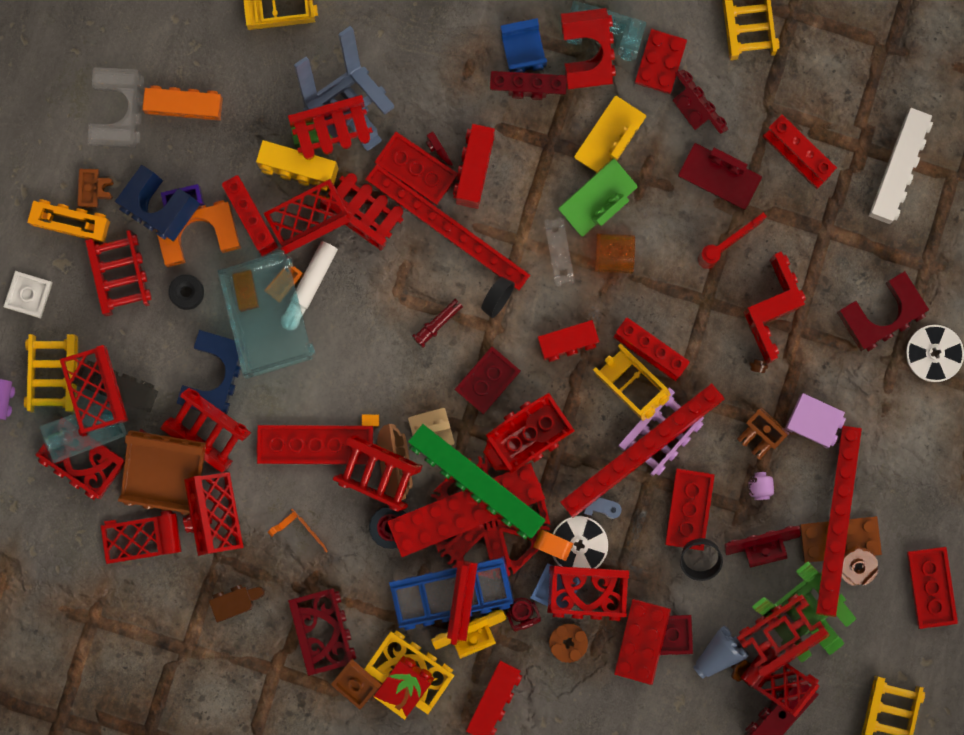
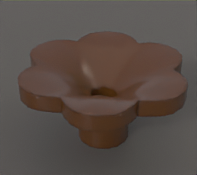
[731,659,751,682]

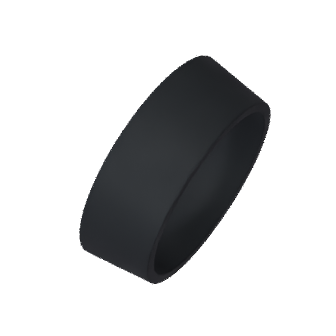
[481,277,515,318]
[680,538,723,581]

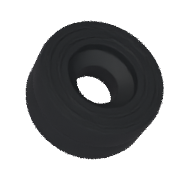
[168,274,204,310]

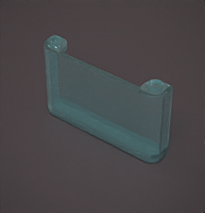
[218,251,316,379]

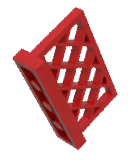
[263,179,353,255]
[60,345,128,434]
[184,472,244,556]
[447,560,478,645]

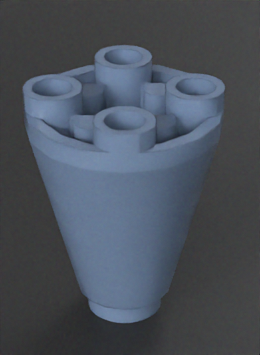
[693,625,749,679]

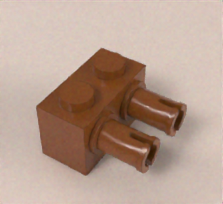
[737,407,790,460]

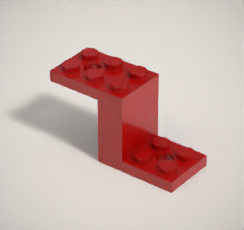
[743,251,806,365]

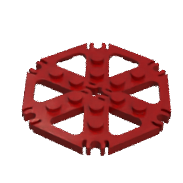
[431,456,551,580]

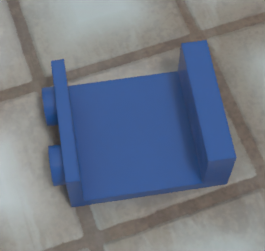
[500,18,547,73]

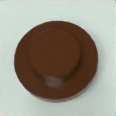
[749,359,768,373]

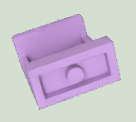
[785,393,846,448]

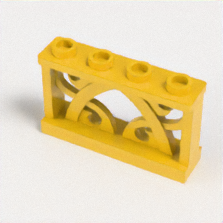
[364,630,455,714]

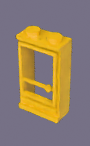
[243,0,318,30]
[593,343,671,421]

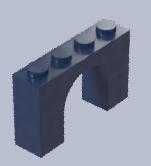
[115,165,200,242]
[177,330,247,414]

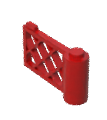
[698,212,767,269]
[101,510,182,564]
[740,647,820,717]

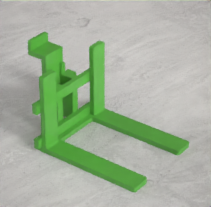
[752,562,856,663]

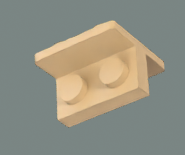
[408,408,455,454]

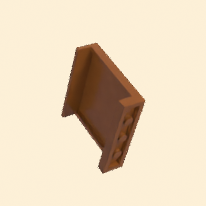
[118,430,206,515]

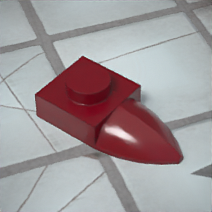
[426,131,453,166]

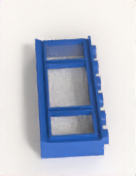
[389,556,514,630]

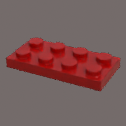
[374,132,457,206]
[665,468,715,551]
[907,547,958,629]
[614,599,671,685]

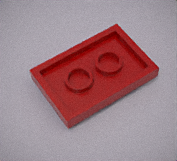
[635,29,687,94]

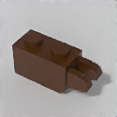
[209,585,265,622]

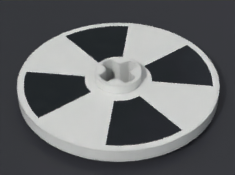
[906,325,964,382]
[553,516,608,569]

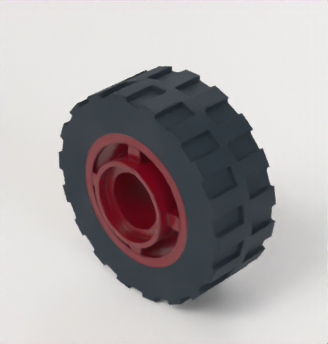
[369,506,406,549]

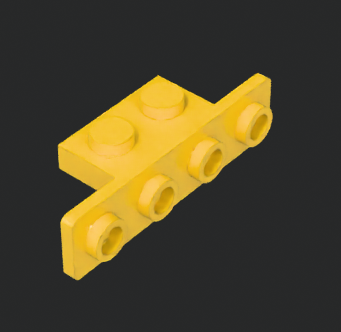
[431,610,507,659]

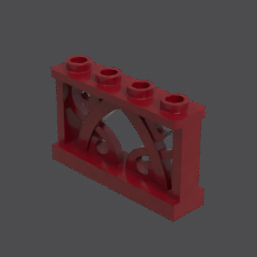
[288,588,357,676]

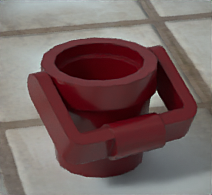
[506,597,541,631]

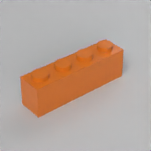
[143,85,223,121]

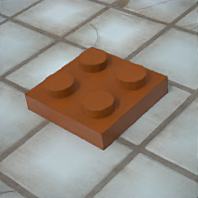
[331,659,382,710]

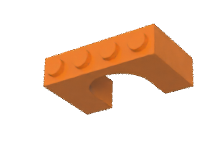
[156,200,241,268]

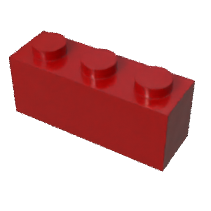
[537,320,600,362]

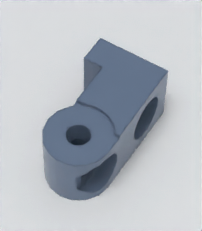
[583,498,622,519]

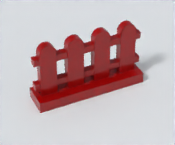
[288,95,373,160]
[320,173,404,251]

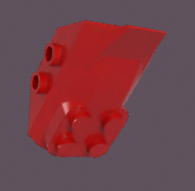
[483,393,575,473]

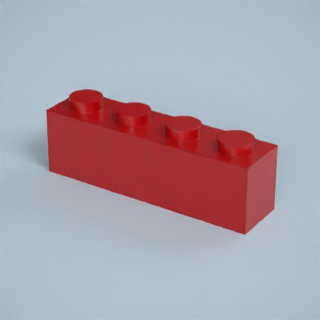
[466,660,522,735]

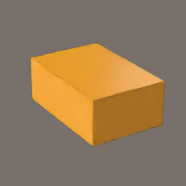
[362,414,379,427]

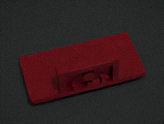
[678,143,762,210]

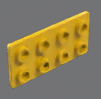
[574,96,646,173]

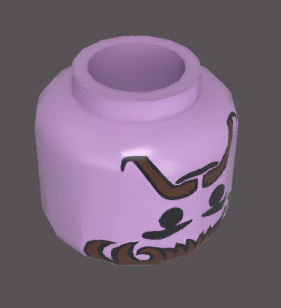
[748,472,774,500]

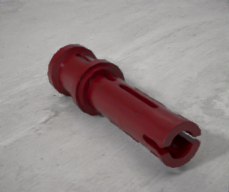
[412,299,463,348]

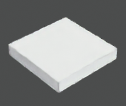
[3,271,53,319]

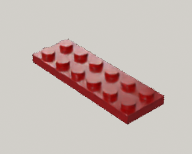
[257,425,373,465]

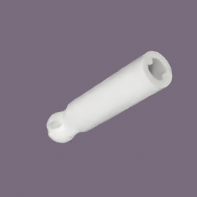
[281,241,338,331]

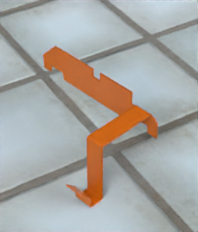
[268,509,328,552]

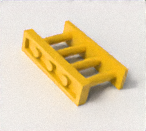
[722,0,779,60]
[24,334,78,413]
[861,676,925,735]

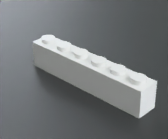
[869,108,933,224]

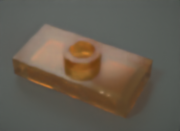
[232,270,259,312]

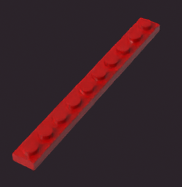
[366,164,530,291]
[560,383,725,518]
[816,426,862,617]

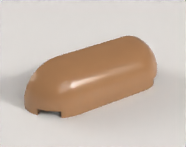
[377,424,413,500]

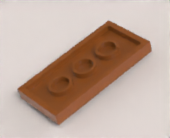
[800,516,882,563]

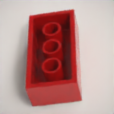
[453,124,495,209]

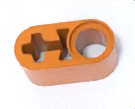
[533,529,574,561]

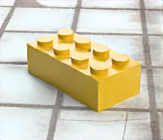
[256,140,339,191]

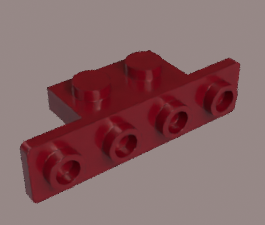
[673,69,729,134]
[490,71,567,100]
[725,526,801,568]

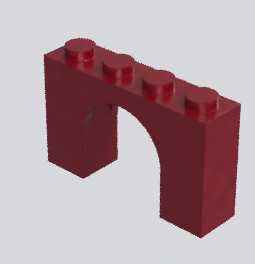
[837,271,929,351]

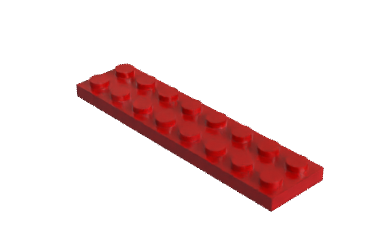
[387,463,545,557]

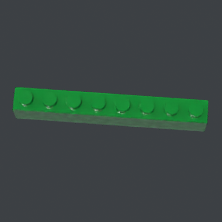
[408,424,546,540]

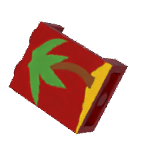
[373,656,435,720]

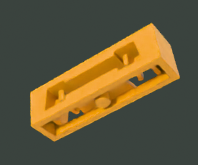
[27,199,110,243]

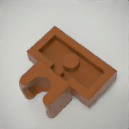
[78,169,114,208]

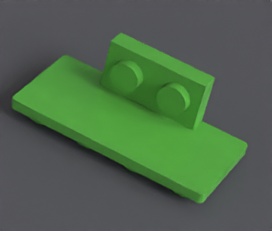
[558,159,637,237]

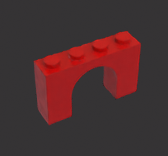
[560,8,616,89]

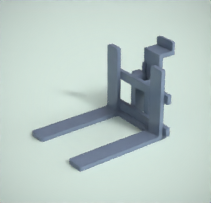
[294,26,394,151]

